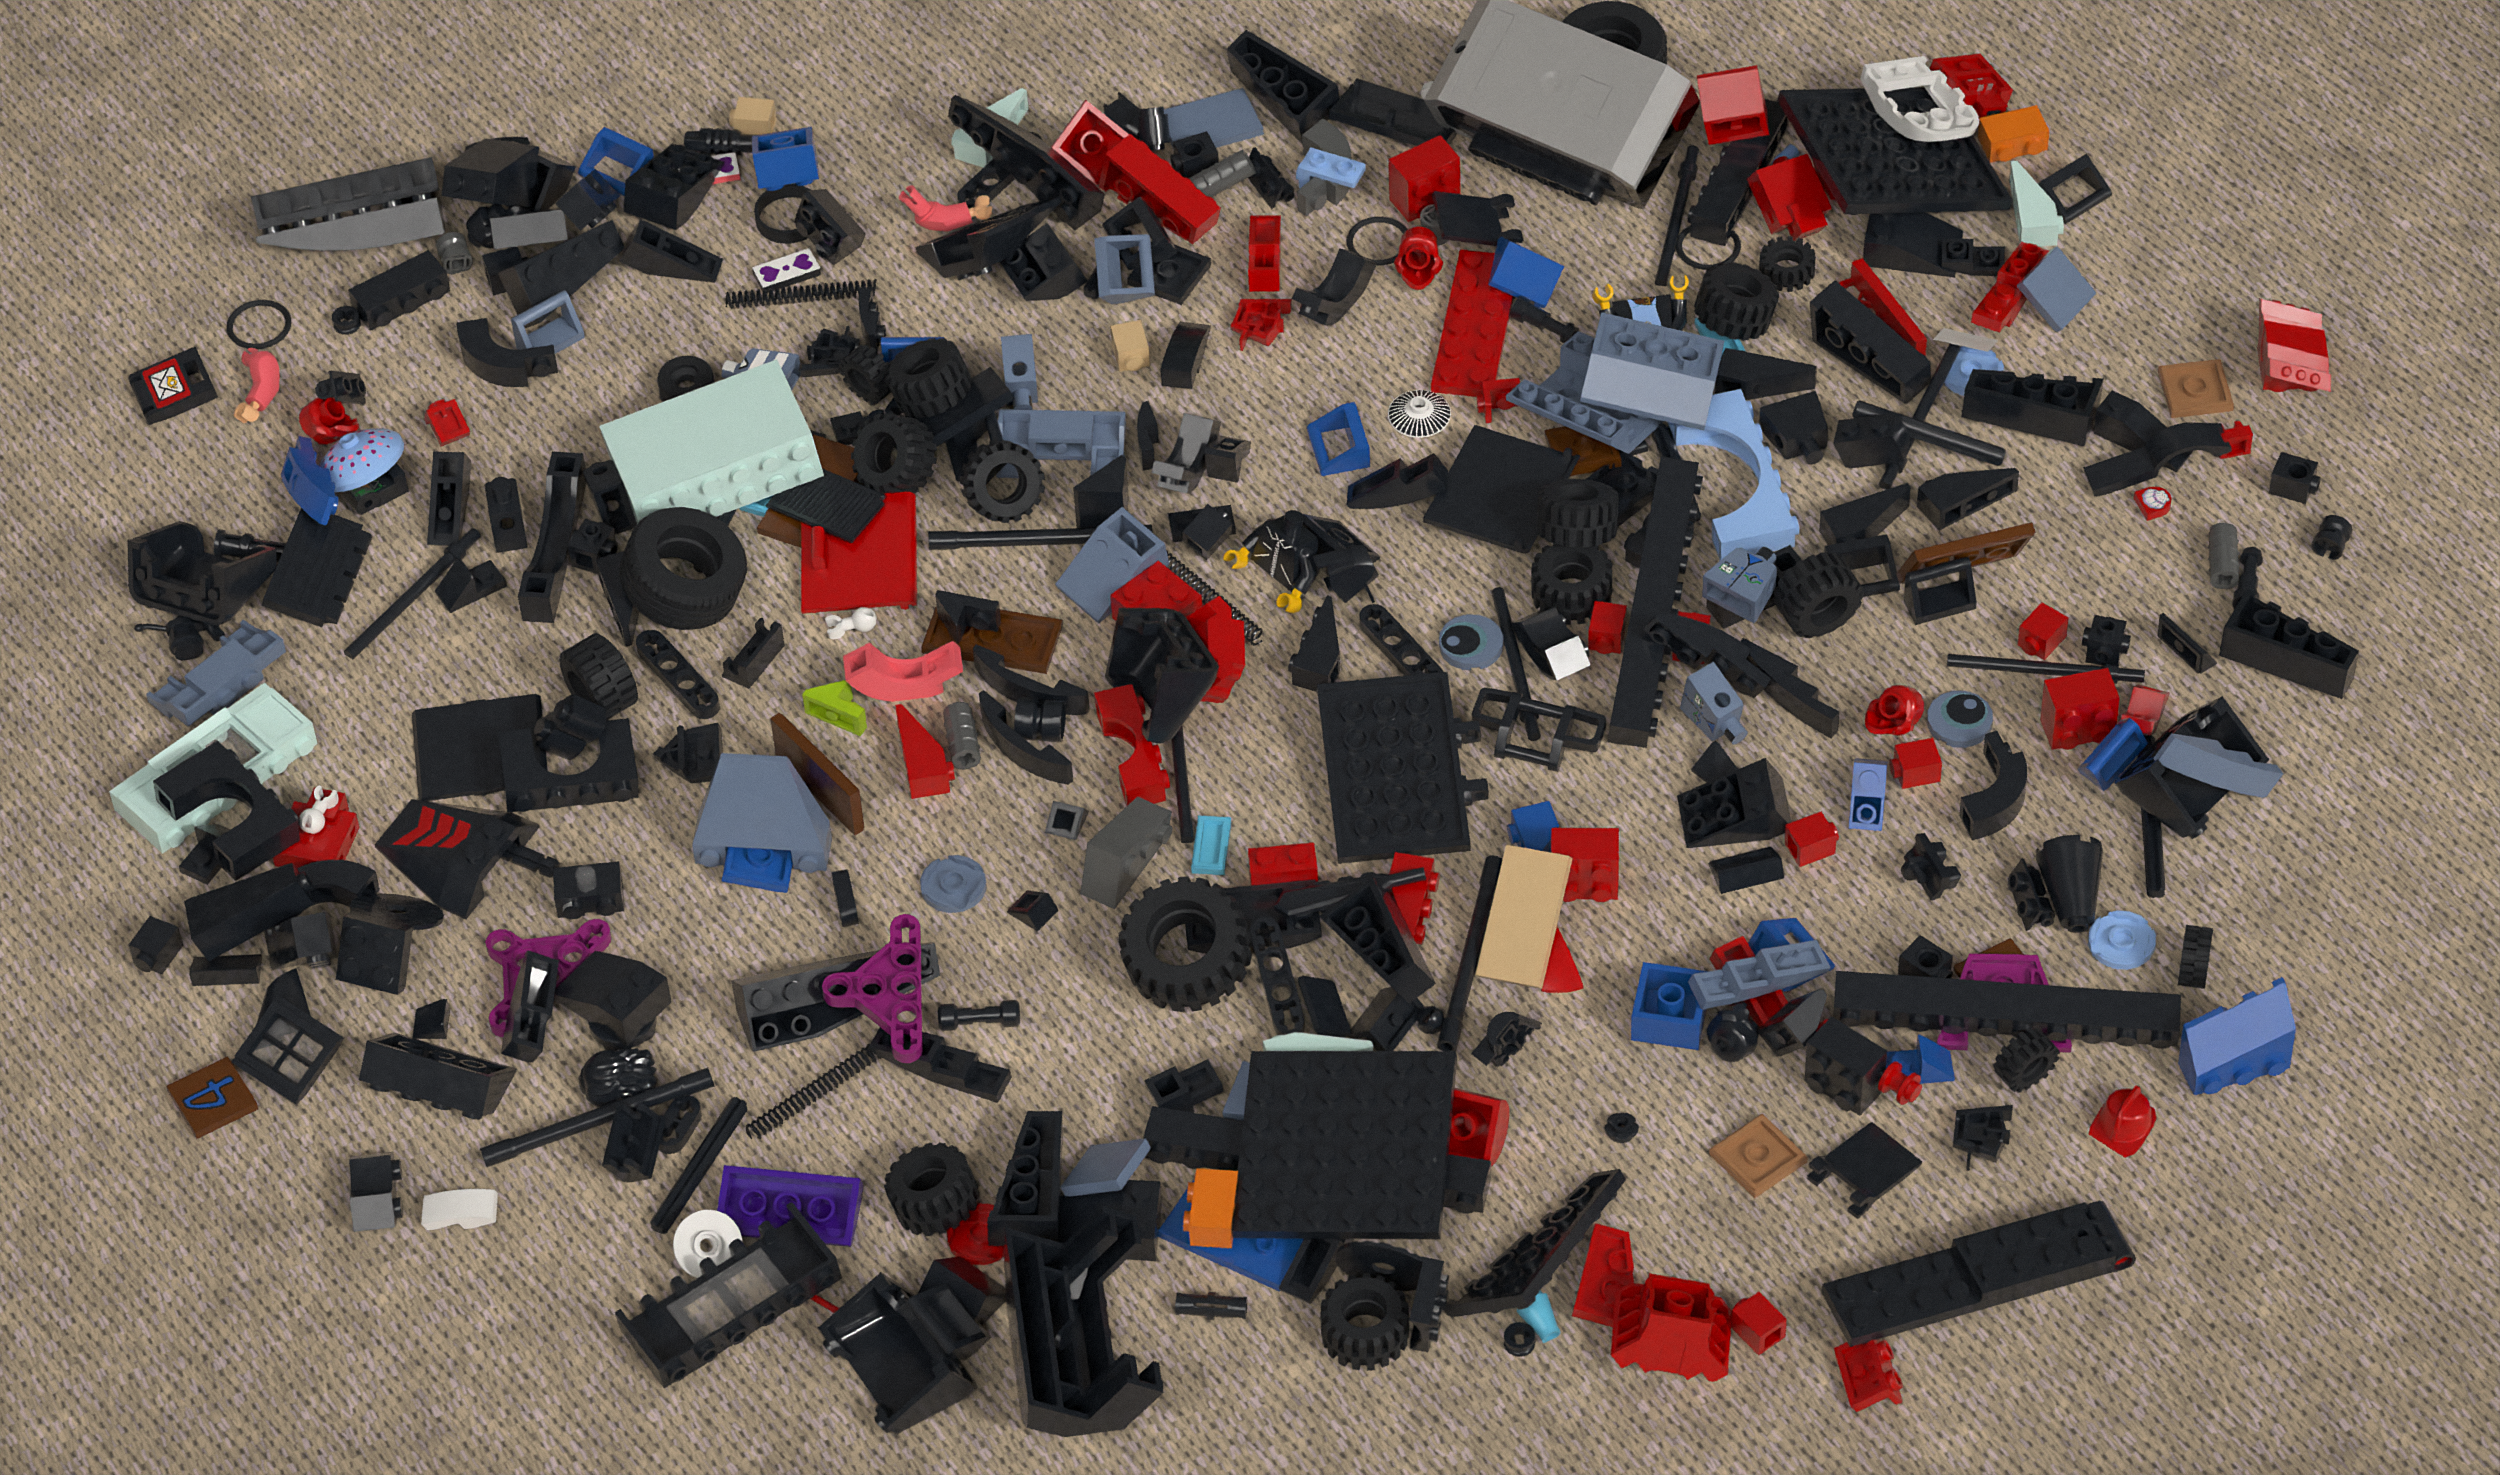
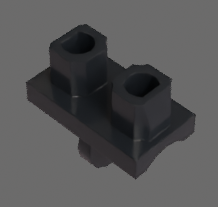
[1900,833,1961,901]

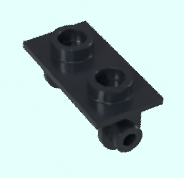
[1248,147,1294,209]
[315,370,366,405]
[2008,858,2055,931]

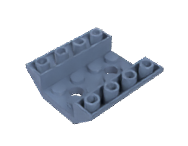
[1580,312,1724,430]
[1506,331,1664,454]

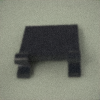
[1432,191,1524,246]
[1806,1122,1923,1219]

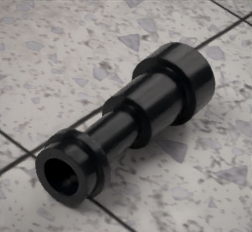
[1510,295,1579,343]
[2232,547,2263,610]

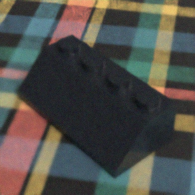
[359,1033,517,1120]

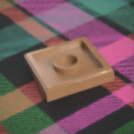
[2158,359,2234,418]
[1709,1114,1808,1199]

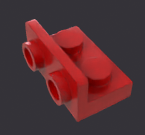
[1834,1339,1903,1412]

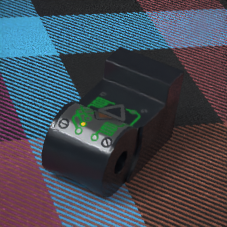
[344,463,409,515]

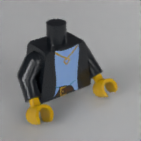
[1592,275,1689,331]

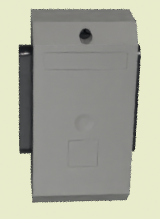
[1424,0,1700,209]

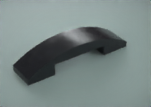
[973,644,1090,715]
[979,690,1073,785]

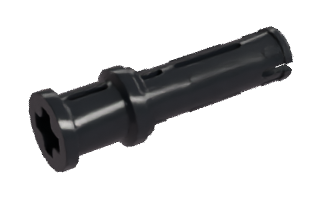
[213,529,286,562]

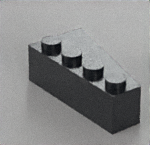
[1961,369,2104,446]
[1319,877,1436,1003]

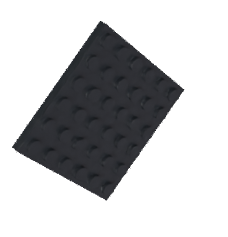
[1777,87,2013,215]
[1232,1051,1457,1239]

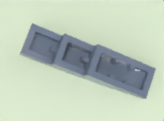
[2153,733,2284,798]
[1688,940,1831,1010]

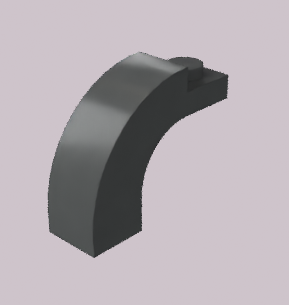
[1297,119,1352,217]

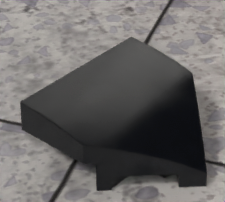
[653,723,723,783]

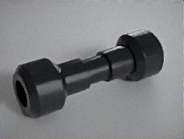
[938,1000,1020,1031]

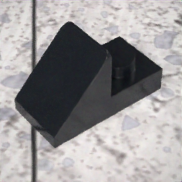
[1205,436,1251,483]
[435,558,507,613]
[935,590,1001,644]
[179,824,230,885]

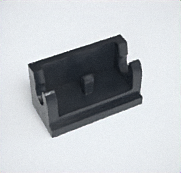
[722,618,785,689]
[602,1103,666,1183]

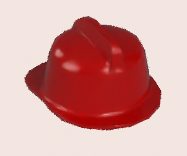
[2088,1085,2157,1158]

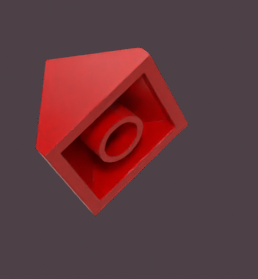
[1051,100,1129,186]

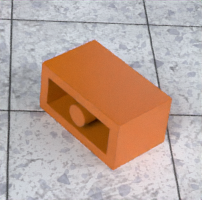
[1978,105,2049,163]
[1183,1168,1238,1248]

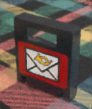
[128,346,219,425]

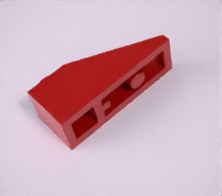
[895,704,955,799]

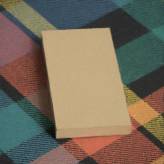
[1476,845,1573,989]

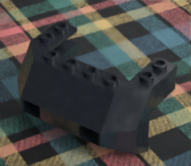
[1004,1206,1164,1437]

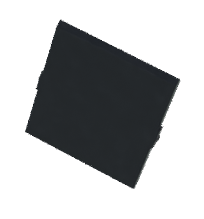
[412,694,548,801]

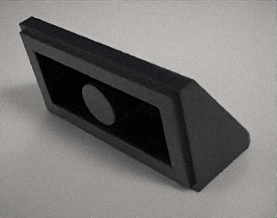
[2157,613,2217,674]
[1708,846,1784,894]
[189,954,262,986]
[1298,975,1351,1038]

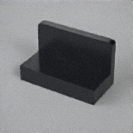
[1348,987,1425,1051]

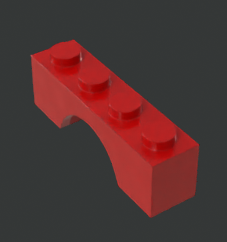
[1094,684,1170,806]

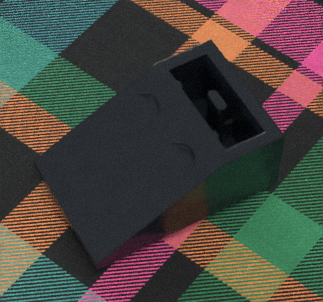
[623,144,724,230]
[1677,758,1791,849]

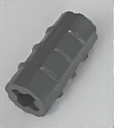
[1189,149,1256,197]
[2208,523,2240,589]
[943,702,981,770]

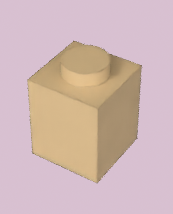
[729,97,777,135]
[1110,320,1150,372]

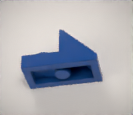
[1886,1035,1955,1084]

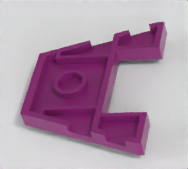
[1937,953,2072,1053]

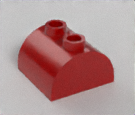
[1449,1088,1509,1167]

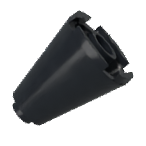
[2036,835,2103,933]

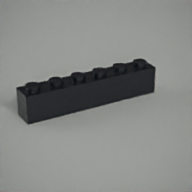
[1687,98,1789,246]

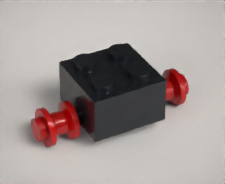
[1804,1016,1922,1116]

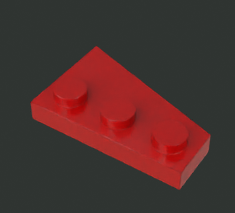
[1572,1223,1634,1327]

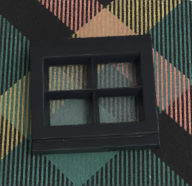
[232,996,344,1105]

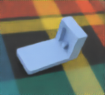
[1296,147,1366,189]

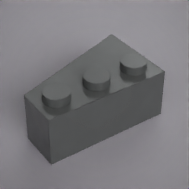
[1080,797,1172,909]

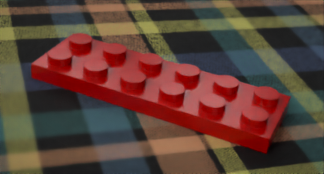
[1431,249,1514,397]

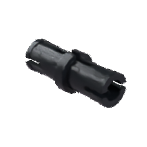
[1175,1292,1248,1320]

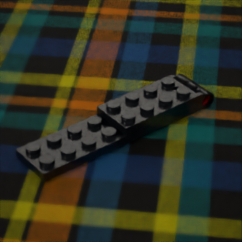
[1821,1201,2136,1347]

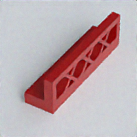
[1838,258,1927,356]

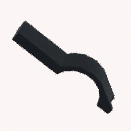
[2084,422,2232,497]

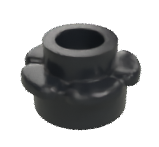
[1604,1113,1639,1143]

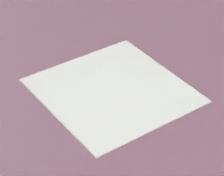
[1934,328,1998,352]

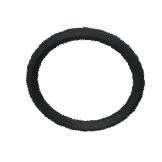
[1347,217,1408,265]
[1676,225,1741,270]
[226,300,292,349]

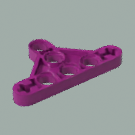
[822,914,923,1063]
[485,919,612,1037]

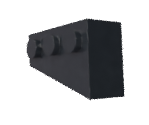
[264,912,338,970]

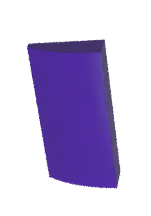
[717,1165,864,1247]

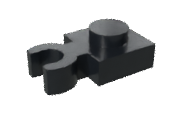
[830,410,884,445]

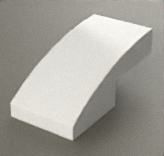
[421,1189,498,1230]

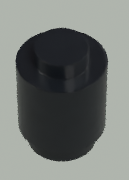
[1137,107,1170,151]

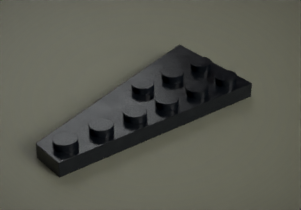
[1445,1169,1626,1317]

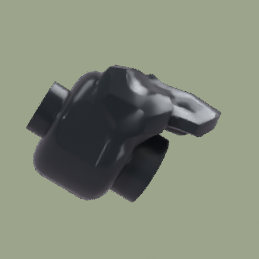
[466,204,527,249]
[1706,1001,1759,1062]

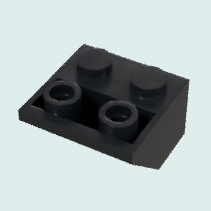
[794,189,866,265]
[1000,223,1088,301]

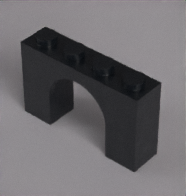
[498,718,639,813]
[153,741,300,881]

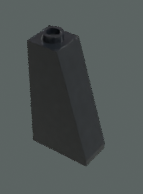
[184,863,314,962]

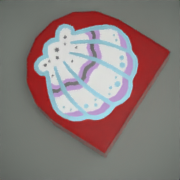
[2133,487,2172,521]

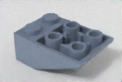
[1055,507,1170,624]

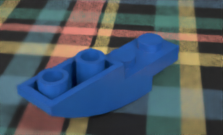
[281,436,338,525]

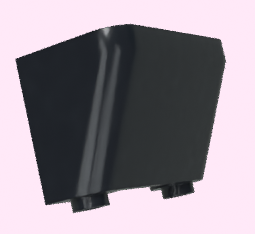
[127,521,276,626]
[1105,608,1219,744]
[2114,696,2269,839]
[818,1272,978,1434]

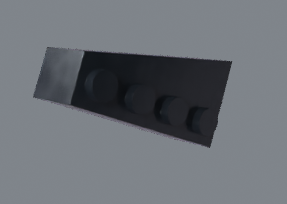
[1227,30,1340,144]
[498,220,625,329]
[1810,280,1931,404]
[2219,588,2359,699]
[987,1111,1063,1246]

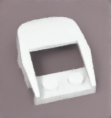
[1860,56,1979,141]

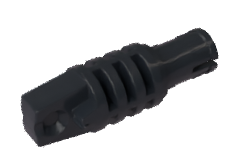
[684,128,757,156]

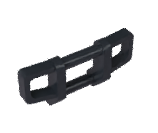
[1472,687,1606,772]

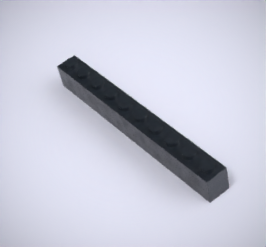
[1608,456,1703,748]
[1833,971,2181,1049]
[1143,1106,1491,1214]

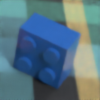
[752,127,819,191]
[1631,962,1708,1050]

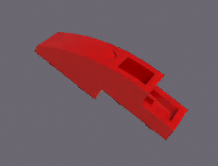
[1971,241,2049,333]

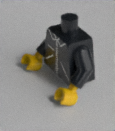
[1223,510,1320,613]

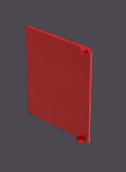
[801,492,917,614]

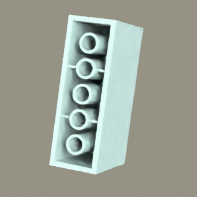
[599,359,824,525]

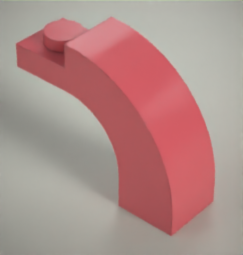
[843,641,963,702]

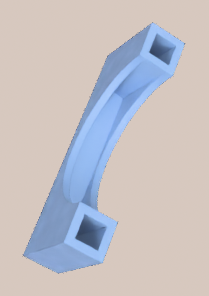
[1667,389,1799,561]

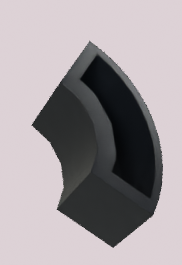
[1511,607,1591,680]
[349,1151,403,1232]

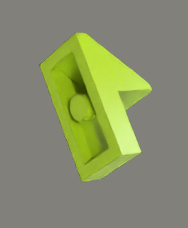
[802,680,867,736]

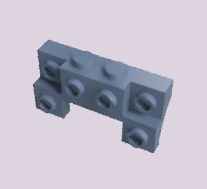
[996,409,1126,478]
[146,619,286,727]

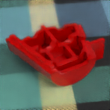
[1230,299,1292,351]

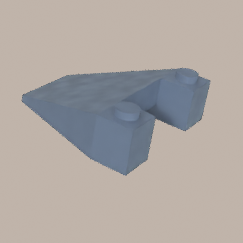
[692,753,832,873]

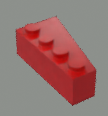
[1098,134,1221,244]

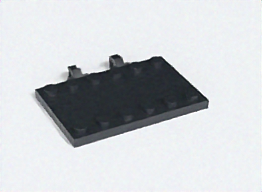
[1317,671,1489,864]

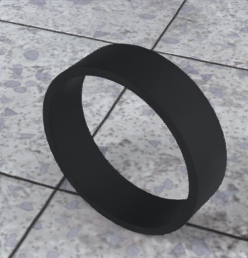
[754,184,811,244]

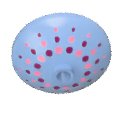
[319,428,404,492]

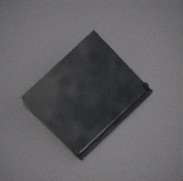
[1423,425,1580,554]

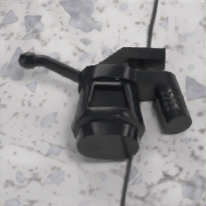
[134,615,225,661]

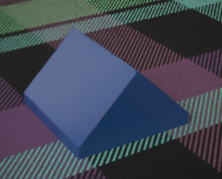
[1488,236,1564,308]

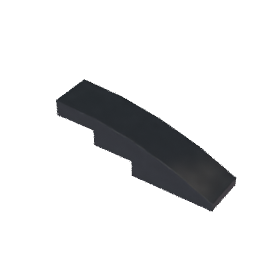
[1741,638,1839,739]
[869,1027,1012,1103]

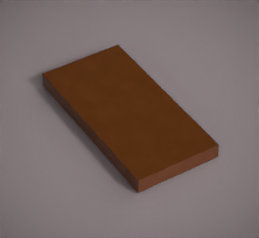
[757,435,859,548]
[1896,522,2036,584]
[921,606,1063,674]
[770,712,864,836]

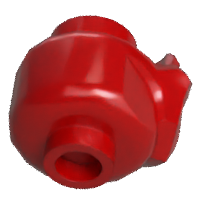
[1394,226,1443,290]
[299,398,359,445]
[1865,685,1924,736]

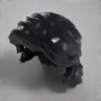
[578,1048,657,1107]

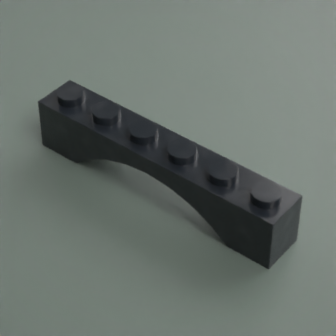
[518,451,586,623]

